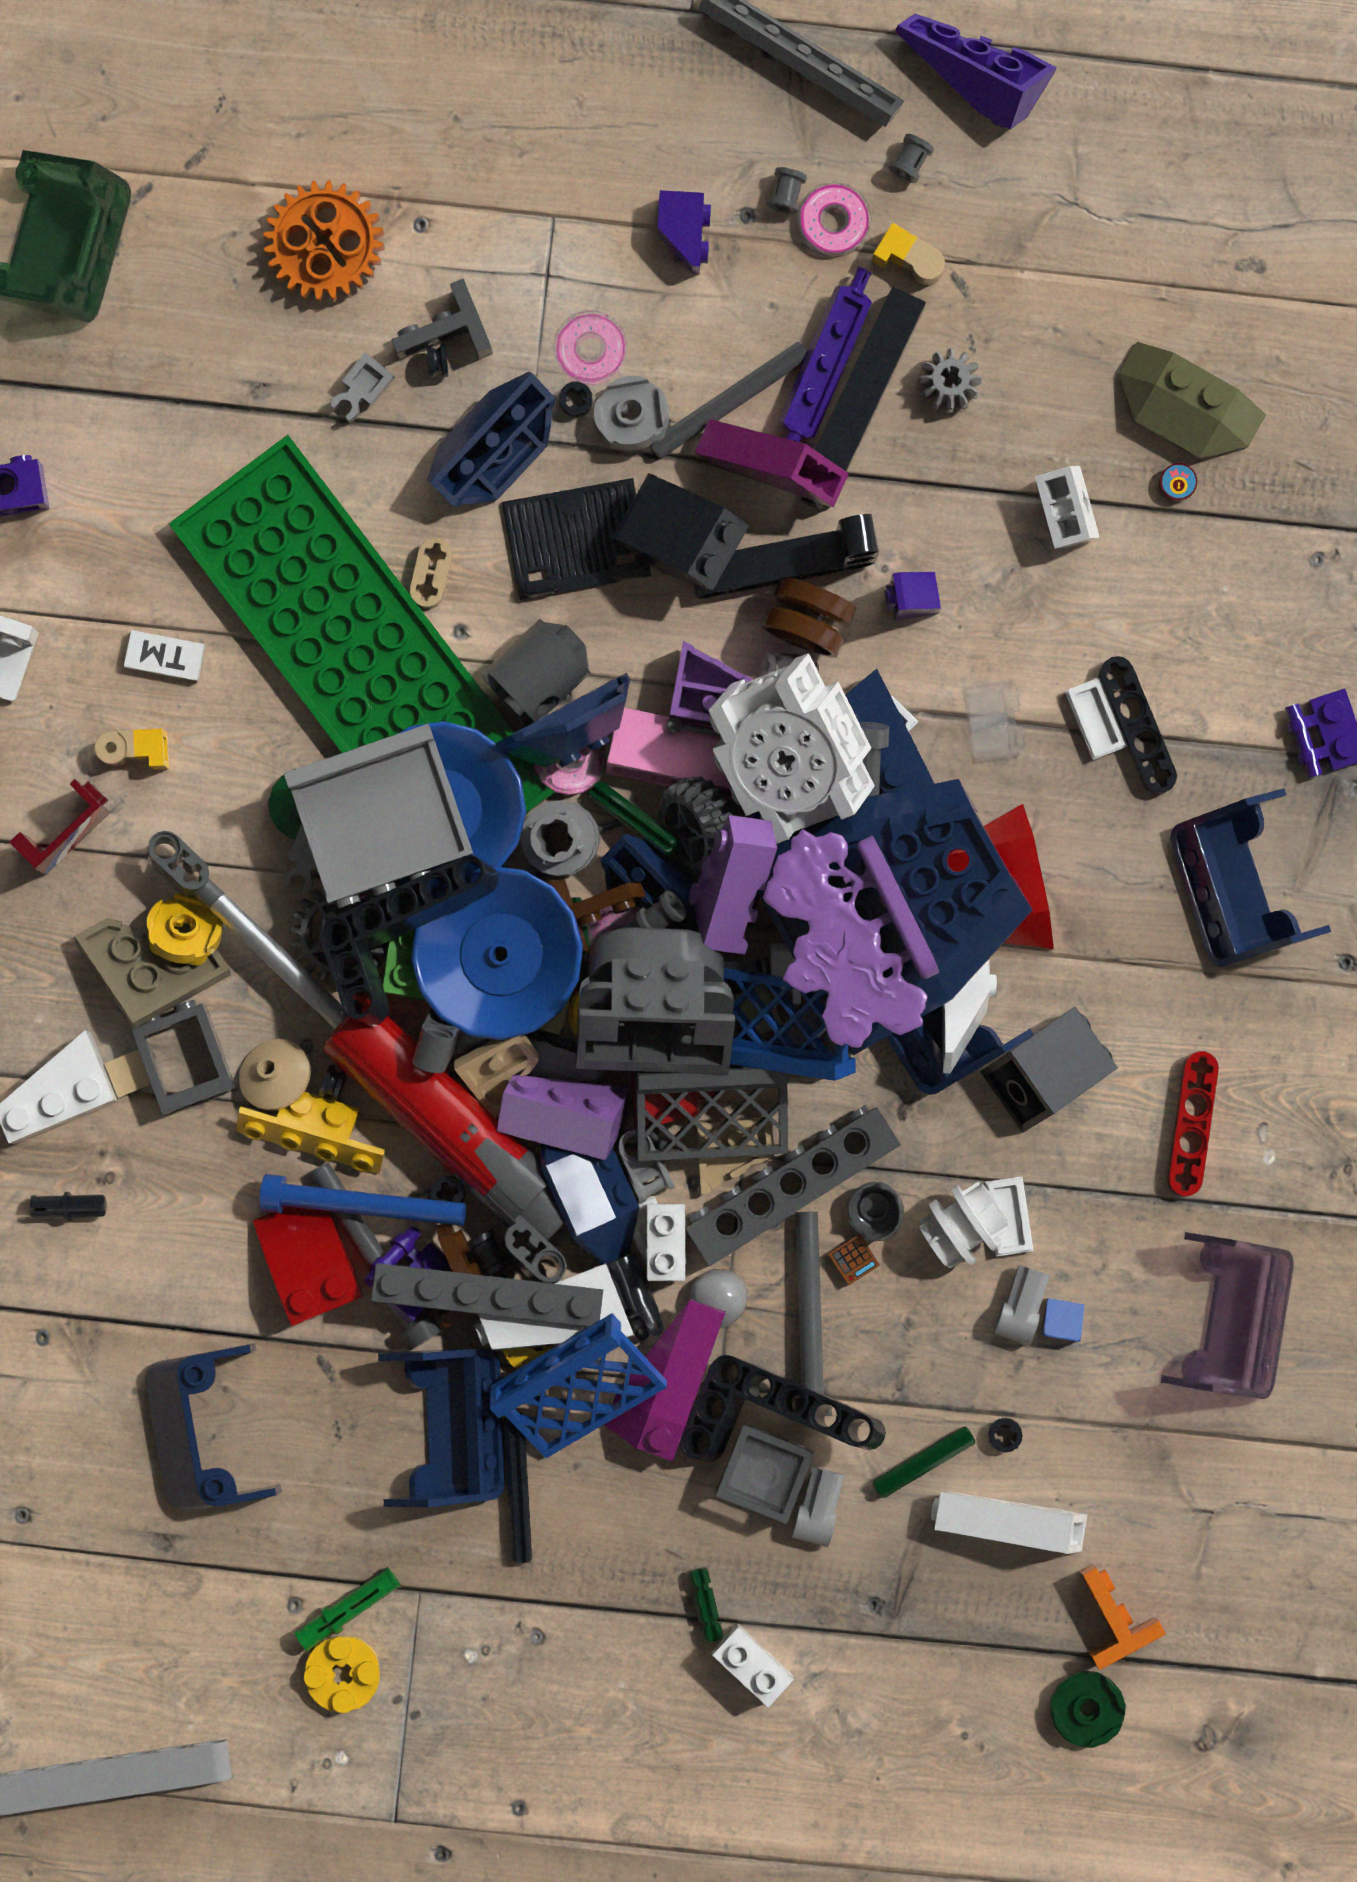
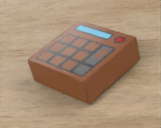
[828,1234,880,1286]

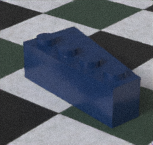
[845,669,935,794]

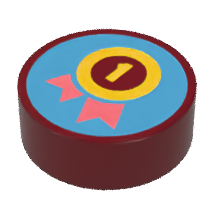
[1159,463,1198,502]

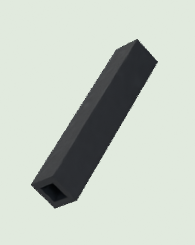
[800,286,926,510]

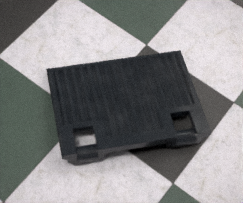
[502,478,652,600]

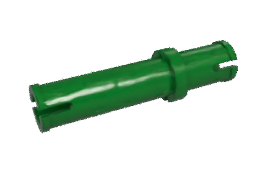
[294,1567,401,1652]

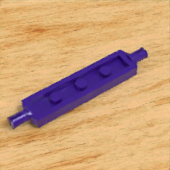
[778,267,872,442]

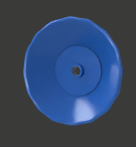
[396,721,526,890]
[411,866,583,1040]

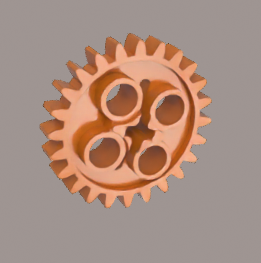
[263,180,385,303]

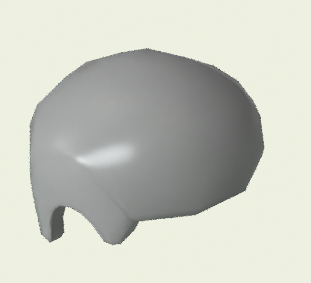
[689,1269,748,1328]

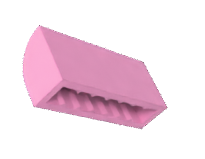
[606,707,734,801]

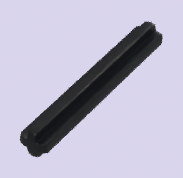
[504,1413,532,1564]

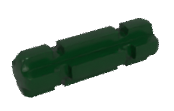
[688,1567,723,1643]

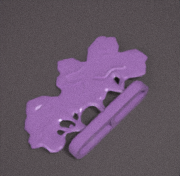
[763,830,940,1048]

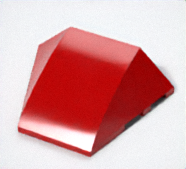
[948,804,1054,950]

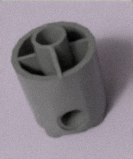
[481,619,591,726]

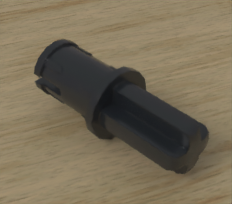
[30,1192,107,1221]

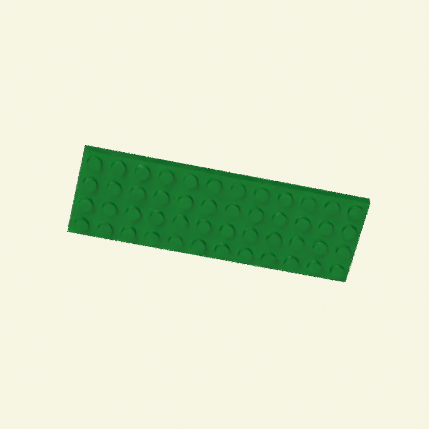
[168,434,558,815]

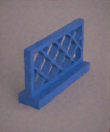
[724,968,856,1081]
[490,1313,667,1458]

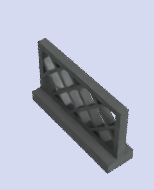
[634,1064,789,1161]

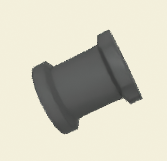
[888,134,934,183]
[766,167,807,214]

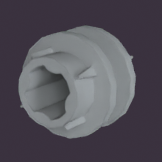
[520,800,600,876]

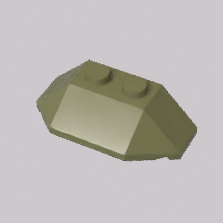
[1118,342,1266,459]

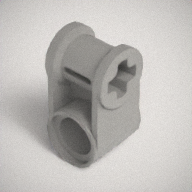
[618,1129,675,1203]

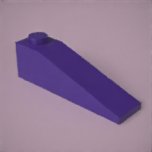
[895,14,1057,130]

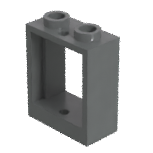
[131,1000,237,1115]

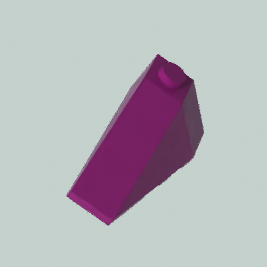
[604,1299,726,1461]

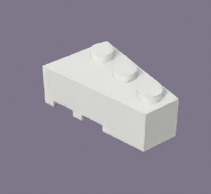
[0,1030,119,1144]

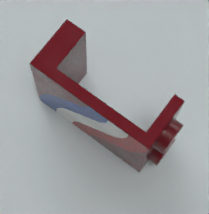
[9,779,110,875]

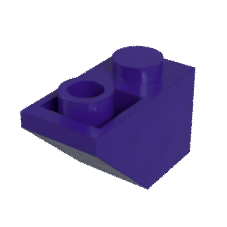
[657,190,711,274]
[883,572,941,621]

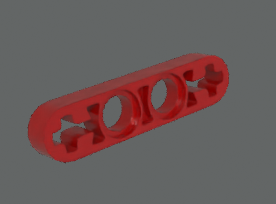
[1167,1051,1219,1196]

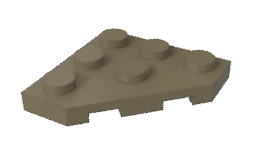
[74,918,230,1029]

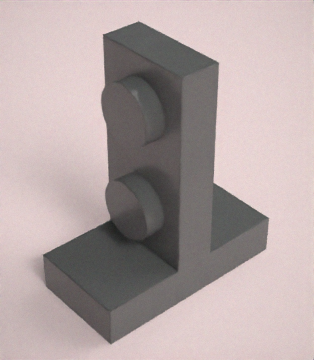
[392,278,493,360]

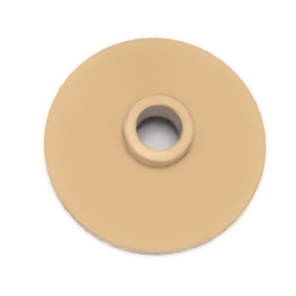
[239,1039,311,1111]

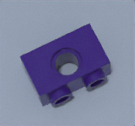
[0,455,50,517]

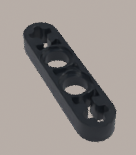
[1099,656,1177,795]

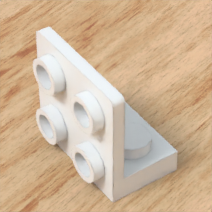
[0,616,39,702]

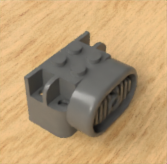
[576,928,735,1074]

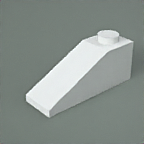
[942,960,997,1073]

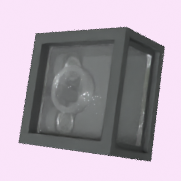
[715,1423,814,1524]

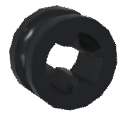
[427,344,449,379]
[559,381,593,417]
[319,1064,347,1102]
[988,1417,1023,1453]

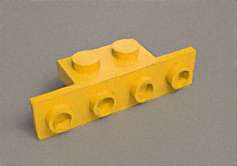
[236,1092,385,1174]

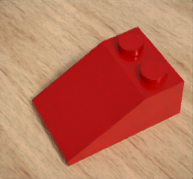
[253,1207,365,1326]

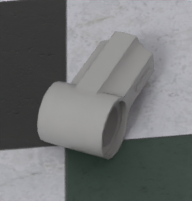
[994,1265,1050,1346]
[791,1466,844,1547]

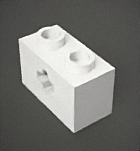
[1035,466,1100,549]
[647,1204,685,1281]
[712,1623,794,1707]

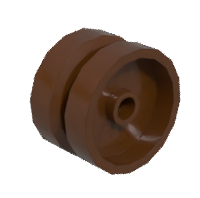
[761,577,857,658]

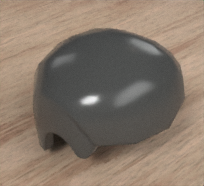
[847,1181,904,1241]

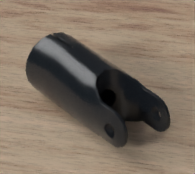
[606,1252,664,1341]

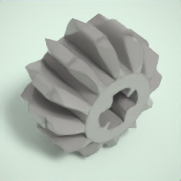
[918,348,982,413]

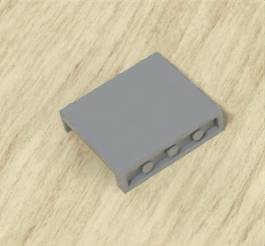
[284,724,474,909]

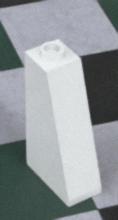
[474,1263,634,1351]
[931,1491,1088,1554]

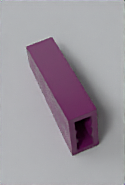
[695,419,849,508]

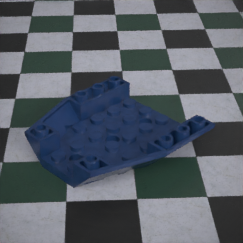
[757,779,1033,1056]

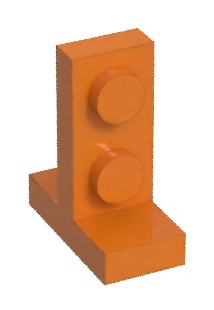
[1080,1565,1166,1670]

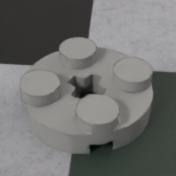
[594,376,670,450]

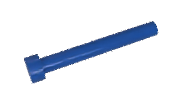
[260,1174,466,1226]

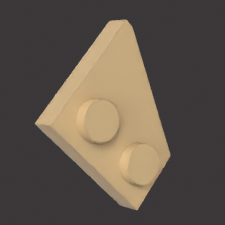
[454,1035,539,1117]
[697,1117,774,1194]

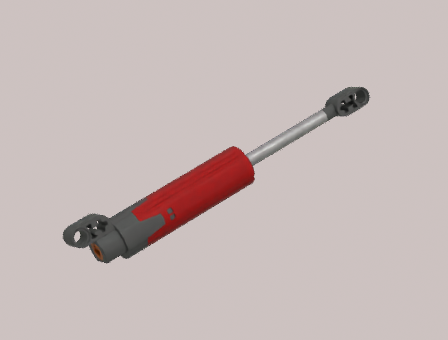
[147,831,566,1284]

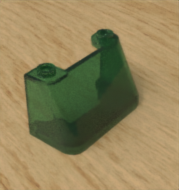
[0,150,131,322]

